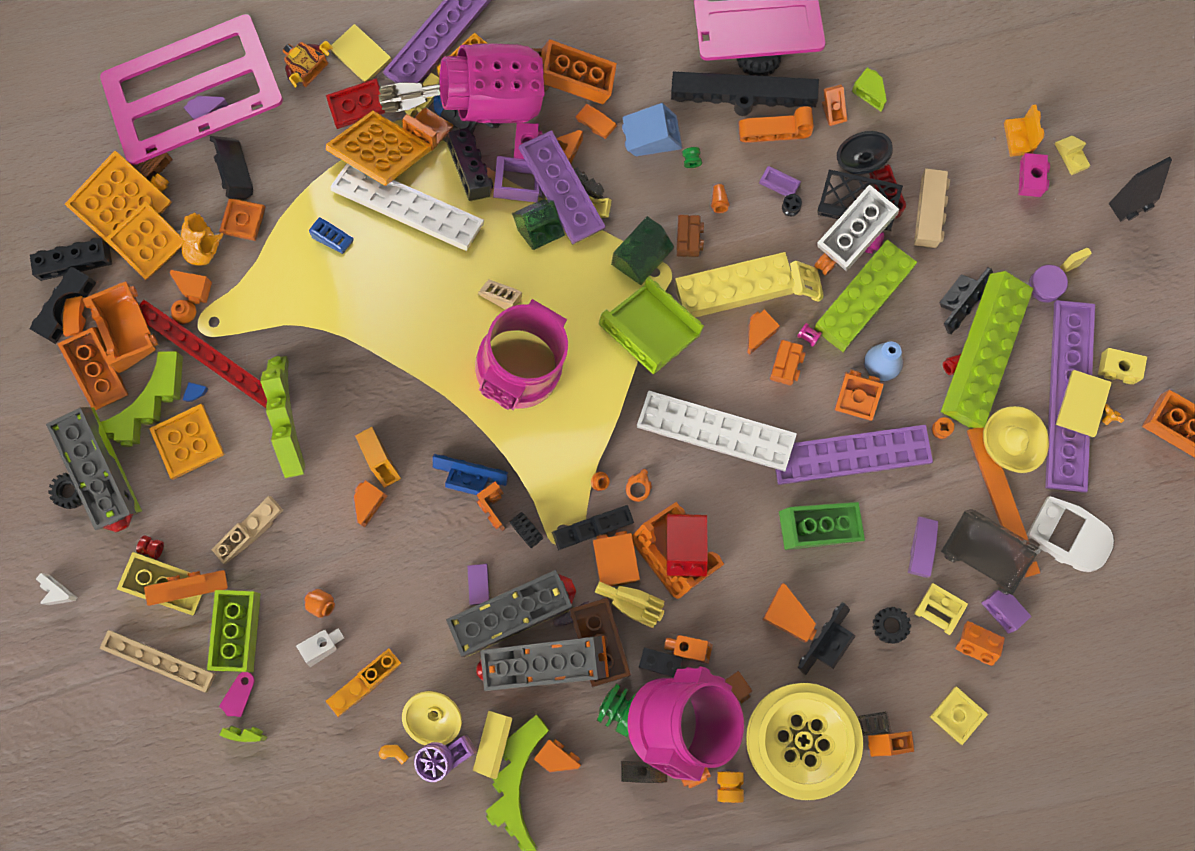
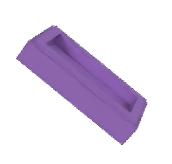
[759,166,801,196]
[467,564,490,605]

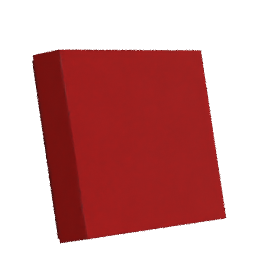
[326,78,385,129]

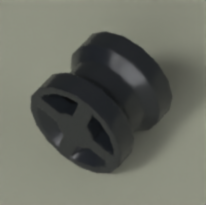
[782,194,802,217]

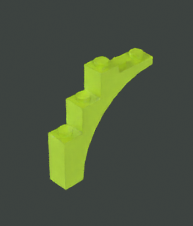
[101,351,183,447]
[261,356,305,478]
[486,715,550,851]

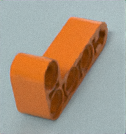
[738,106,814,142]

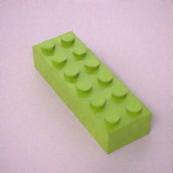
[813,239,917,353]

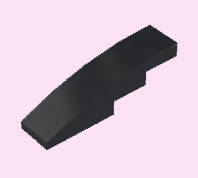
[552,505,634,551]

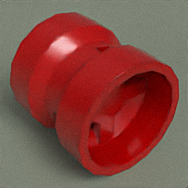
[136,535,164,560]

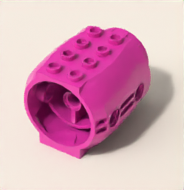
[439,43,545,123]

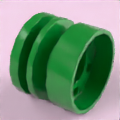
[596,683,636,737]

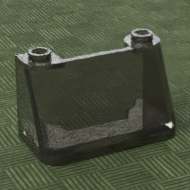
[941,509,1042,595]

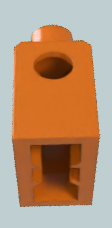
[664,635,713,664]

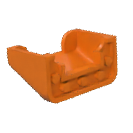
[83,281,158,373]
[632,502,724,599]

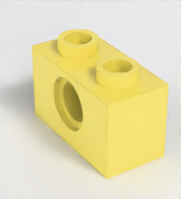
[1098,348,1147,384]

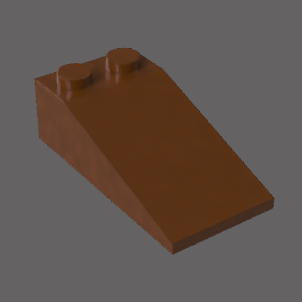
[569,597,631,688]

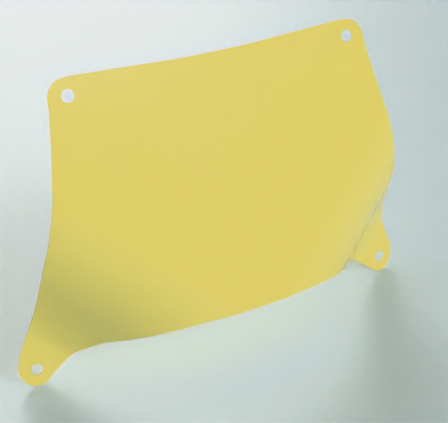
[198,120,672,545]

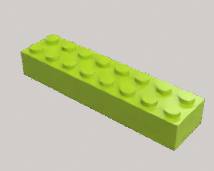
[941,271,1033,428]

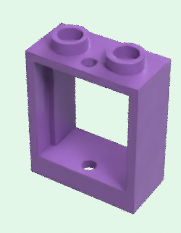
[493,156,542,203]

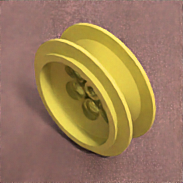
[746,683,863,800]

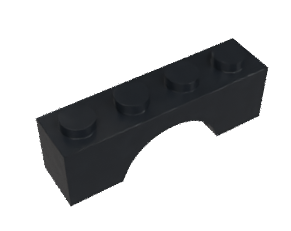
[29,267,97,344]

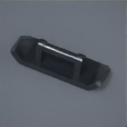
[210,136,253,200]

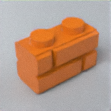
[770,340,805,386]

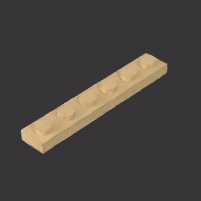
[99,630,216,693]

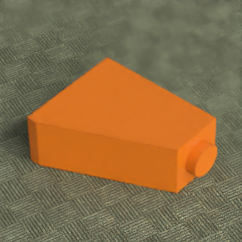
[762,583,817,643]

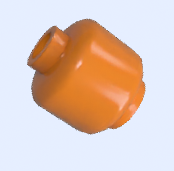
[305,589,335,618]

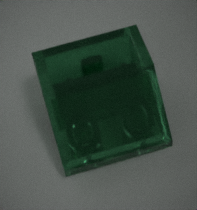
[512,199,565,250]

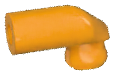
[378,745,409,765]

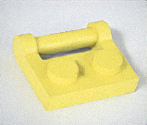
[790,261,823,302]
[914,583,968,635]

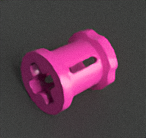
[797,323,822,347]

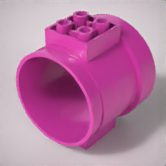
[475,299,568,411]
[628,667,744,781]

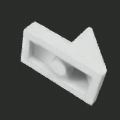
[36,573,78,605]

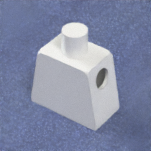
[296,628,344,667]

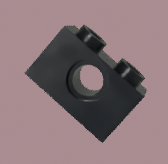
[639,647,683,678]

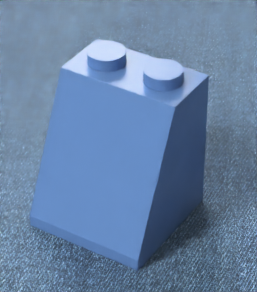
[622,103,682,156]

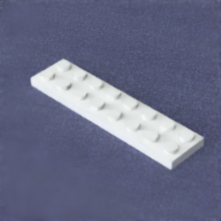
[331,163,484,251]
[637,391,797,471]

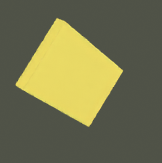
[330,24,392,82]
[1056,370,1112,437]
[473,711,512,779]

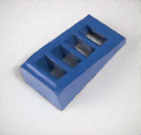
[309,217,354,254]

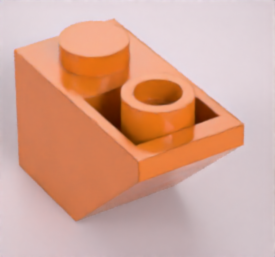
[534,739,582,772]

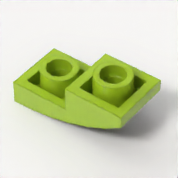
[219,726,267,742]

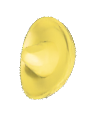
[983,406,1049,473]

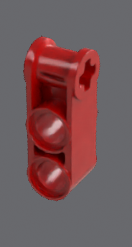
[869,164,906,219]

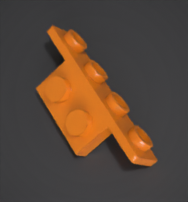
[144,570,228,606]

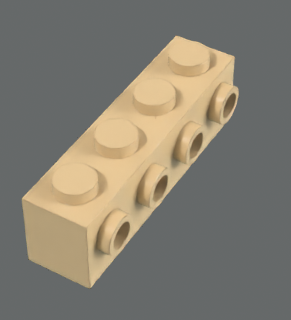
[914,168,950,248]

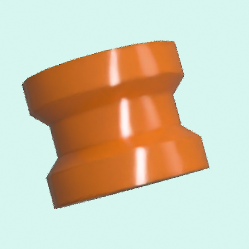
[814,253,837,276]
[931,417,954,439]

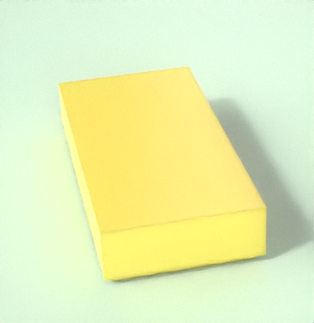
[1060,248,1092,272]

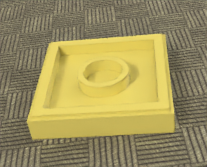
[930,686,988,745]

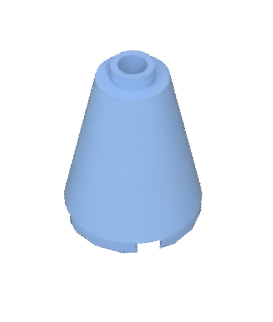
[864,341,903,381]

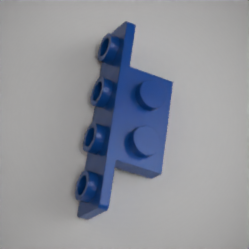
[433,454,508,495]

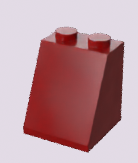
[667,514,708,576]

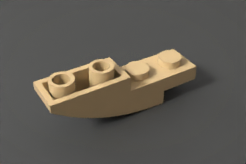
[211,496,283,564]

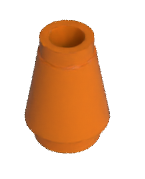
[711,184,730,213]

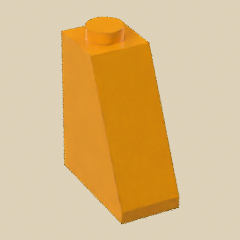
[355,427,401,488]

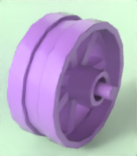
[414,742,454,782]

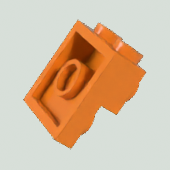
[834,370,884,421]

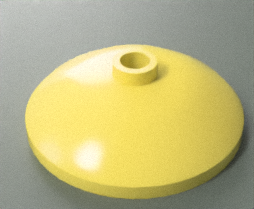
[402,691,462,745]

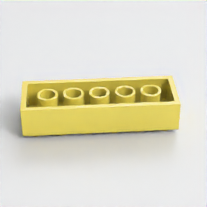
[675,252,795,317]

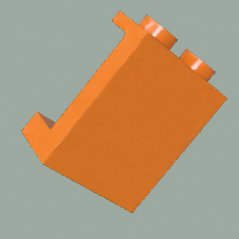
[593,531,640,587]

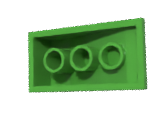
[779,502,865,550]

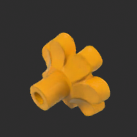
[1101,403,1125,425]

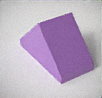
[447,735,478,769]

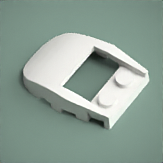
[1027,496,1114,572]

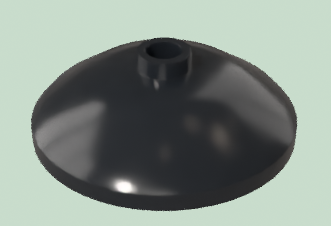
[837,131,893,174]

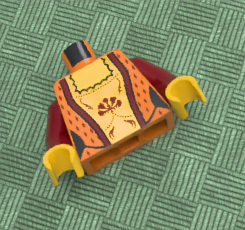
[283,41,333,88]

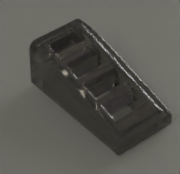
[857,711,892,736]

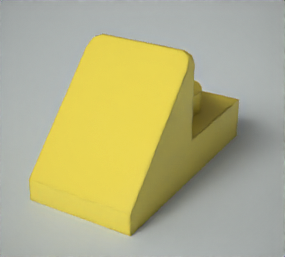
[1055,136,1090,175]

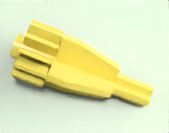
[595,581,665,628]

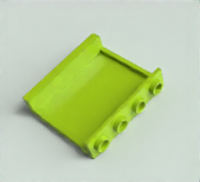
[599,277,704,375]

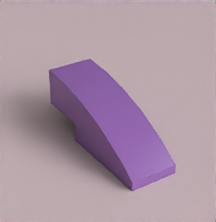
[908,517,938,578]

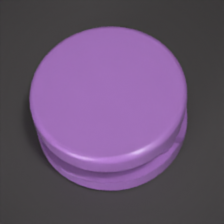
[1028,265,1068,302]

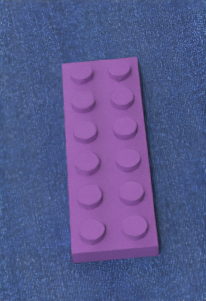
[519,130,606,245]

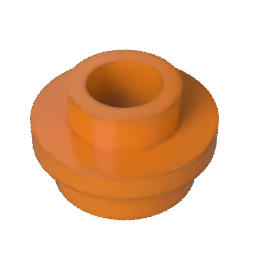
[591,472,610,491]

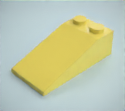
[117,552,202,616]

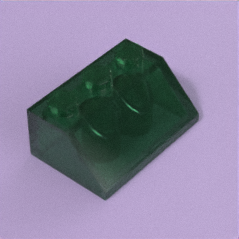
[611,216,674,285]

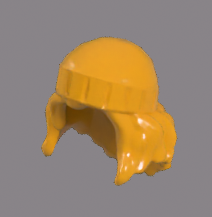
[181,212,224,266]

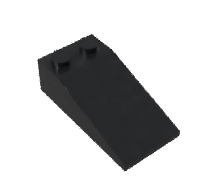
[1108,157,1172,222]

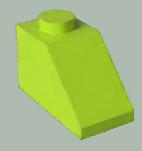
[852,67,887,112]

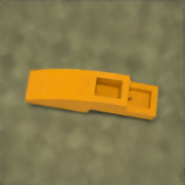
[325,648,401,717]

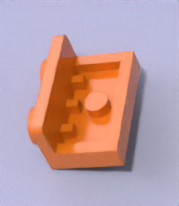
[955,621,1005,666]

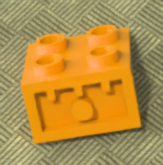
[1004,104,1044,157]

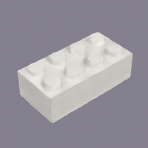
[818,185,899,271]

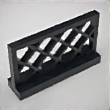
[817,169,903,231]

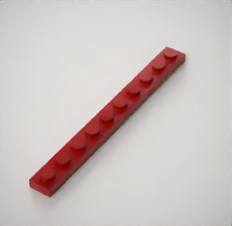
[139,299,291,408]

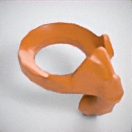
[626,469,652,502]

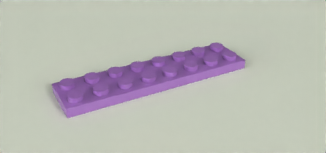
[775,425,933,485]

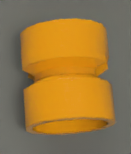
[717,771,744,803]

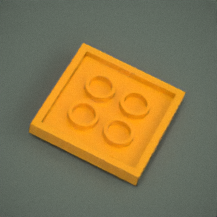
[105,201,184,280]
[149,404,225,480]

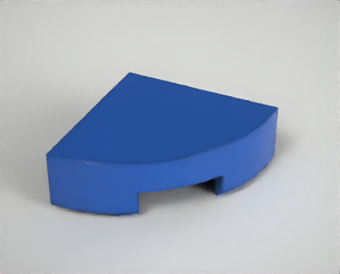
[433,95,444,116]
[182,382,208,402]

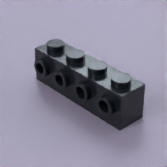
[447,128,493,201]
[30,238,112,281]

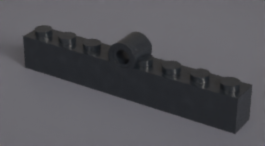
[671,71,819,116]

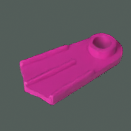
[219,672,255,717]

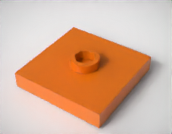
[219,199,266,241]

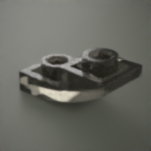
[574,167,604,199]

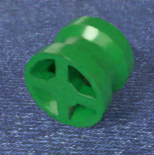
[682,147,702,168]

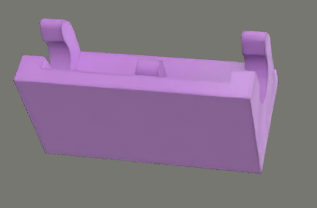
[981,586,1032,634]

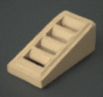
[478,279,522,310]

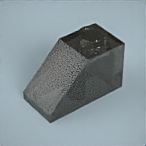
[621,761,667,783]

